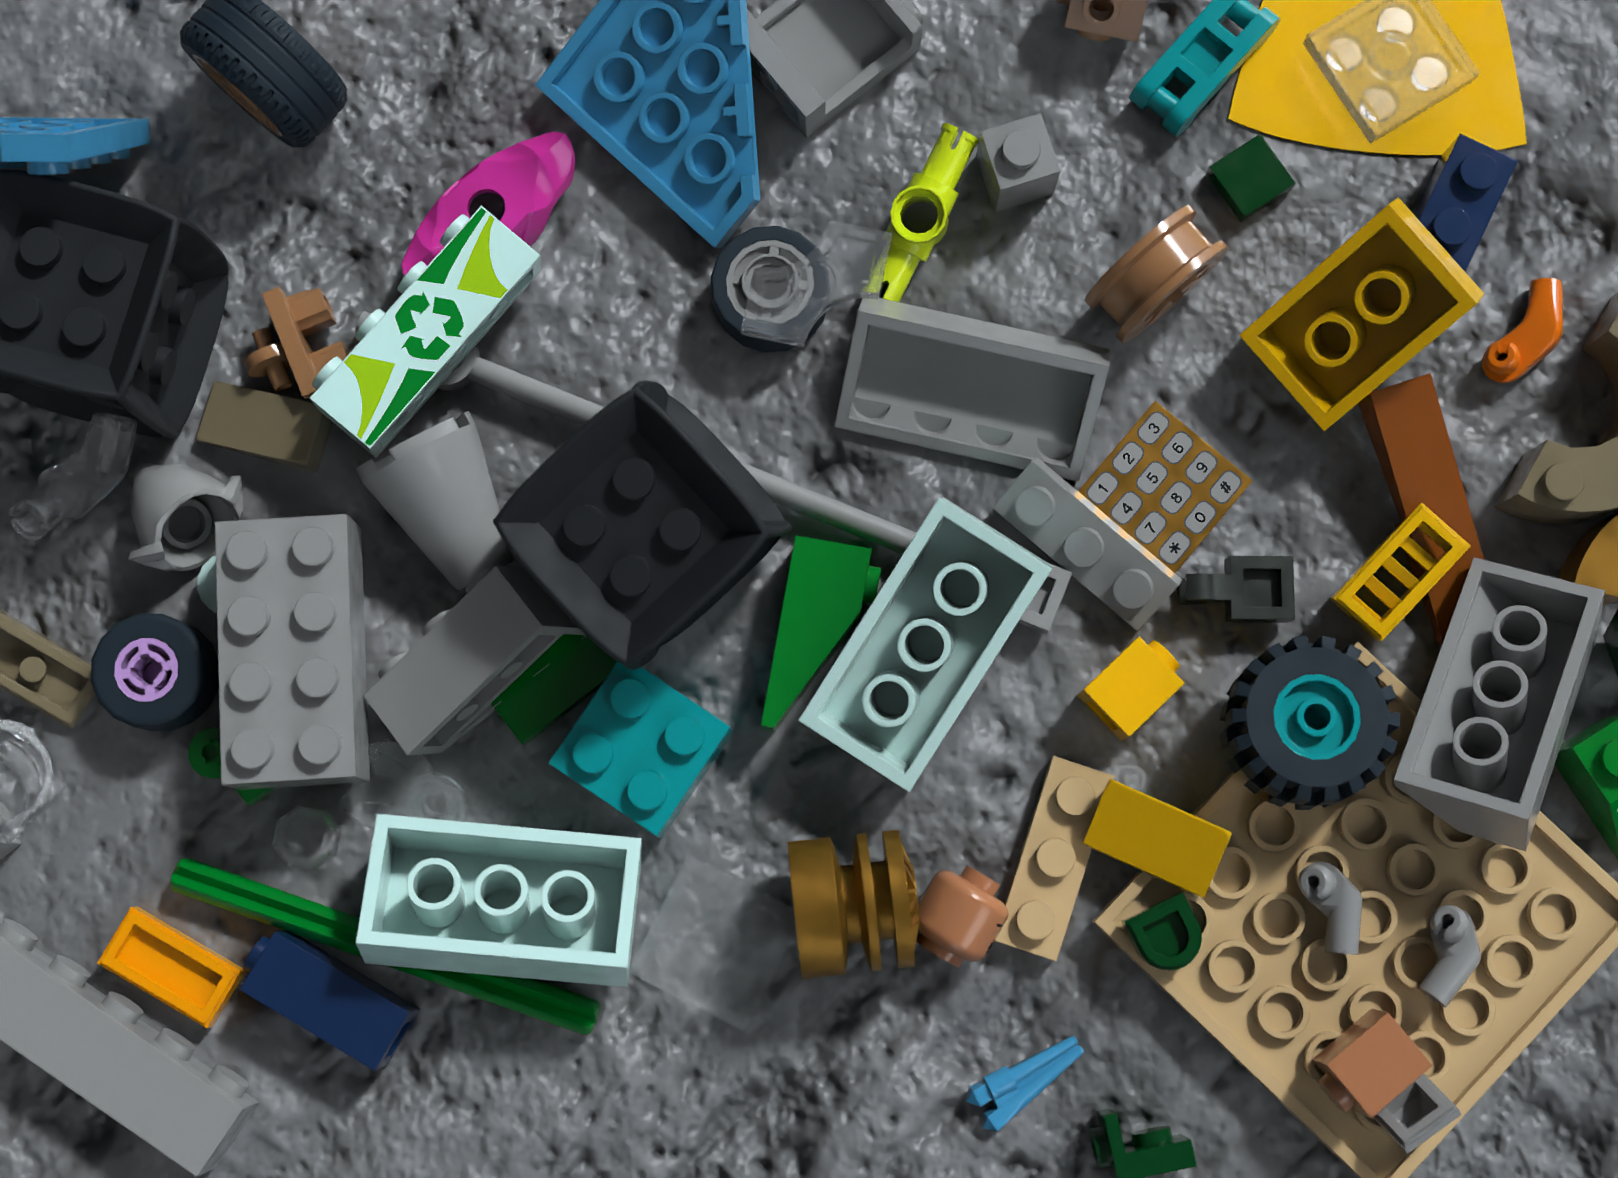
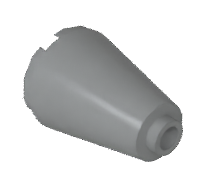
[356,411,514,591]

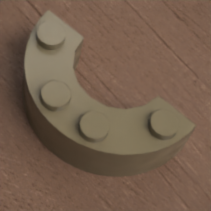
[1494,293,1618,525]

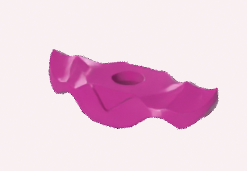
[401,131,575,276]

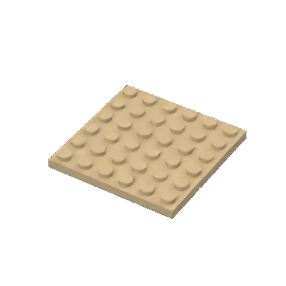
[1091,642,1618,1178]

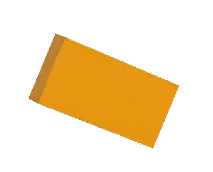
[97,906,246,1028]

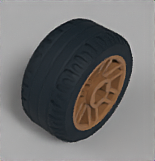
[180,0,347,148]

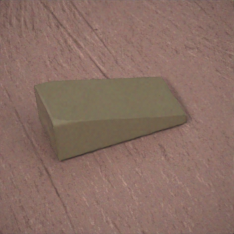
[195,381,333,474]
[0,609,95,729]

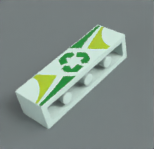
[310,205,542,458]

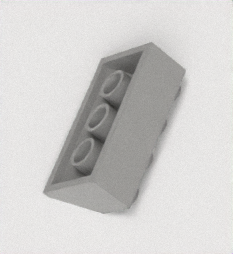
[1393,557,1605,852]

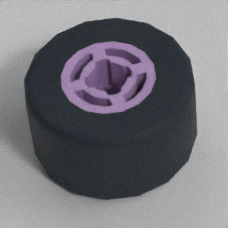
[90,613,219,731]

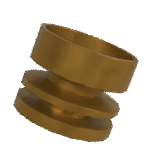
[787,829,920,979]

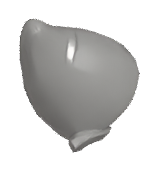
[128,464,243,572]

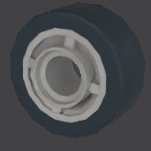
[711,226,830,353]

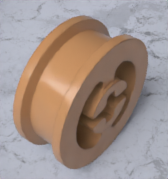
[1084,205,1229,344]

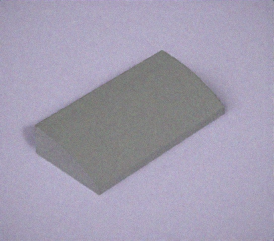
[834,295,1110,482]

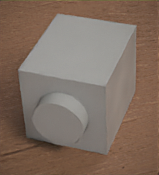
[976,113,1061,213]

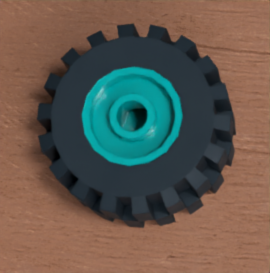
[1219,636,1400,810]

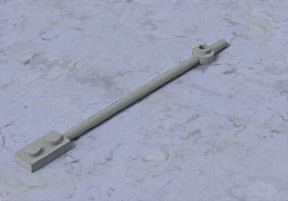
[355,311,1072,634]

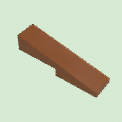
[1358,373,1484,644]

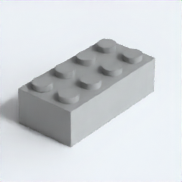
[215,514,370,790]

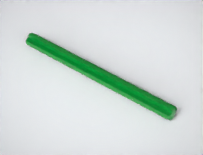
[170,858,601,1035]

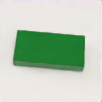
[491,634,618,746]

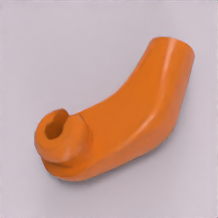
[1482,278,1563,384]

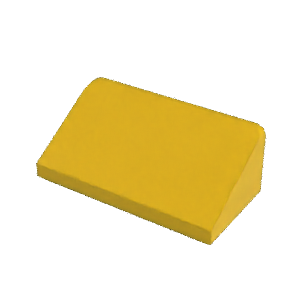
[1083,779,1232,899]

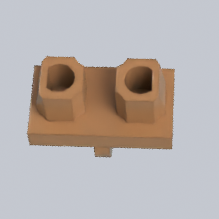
[243,287,349,403]

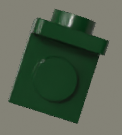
[1089,1108,1197,1178]

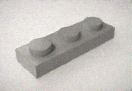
[993,457,1182,631]

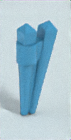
[966,1036,1084,1131]

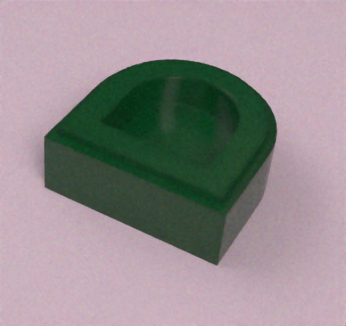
[1121,892,1202,970]

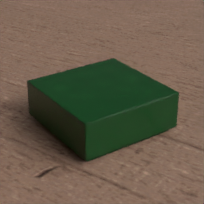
[1206,134,1296,223]

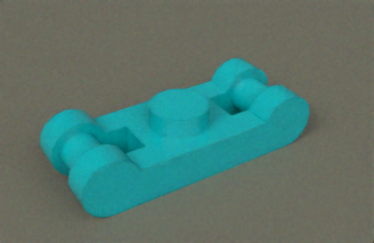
[1129,0,1281,138]

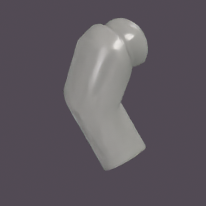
[1298,861,1362,955]
[1418,905,1481,1008]

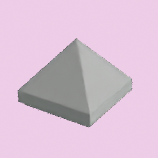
[1373,1074,1461,1154]

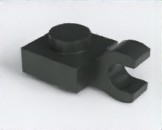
[1178,555,1295,623]

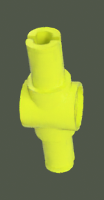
[861,123,980,302]

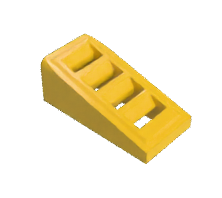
[1329,503,1471,641]

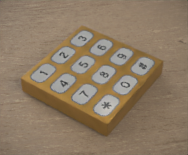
[1078,401,1253,573]

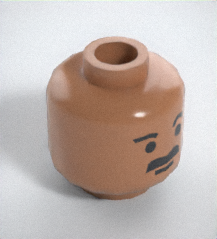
[916,865,1009,968]

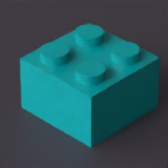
[549,662,734,838]

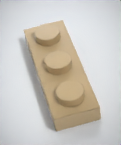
[995,756,1115,961]

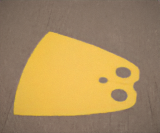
[1228,0,1527,155]

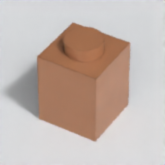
[1312,1008,1433,1118]

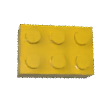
[1239,197,1484,431]

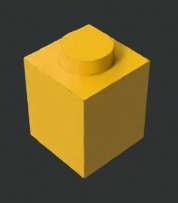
[1077,636,1185,741]

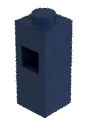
[240,931,421,1071]

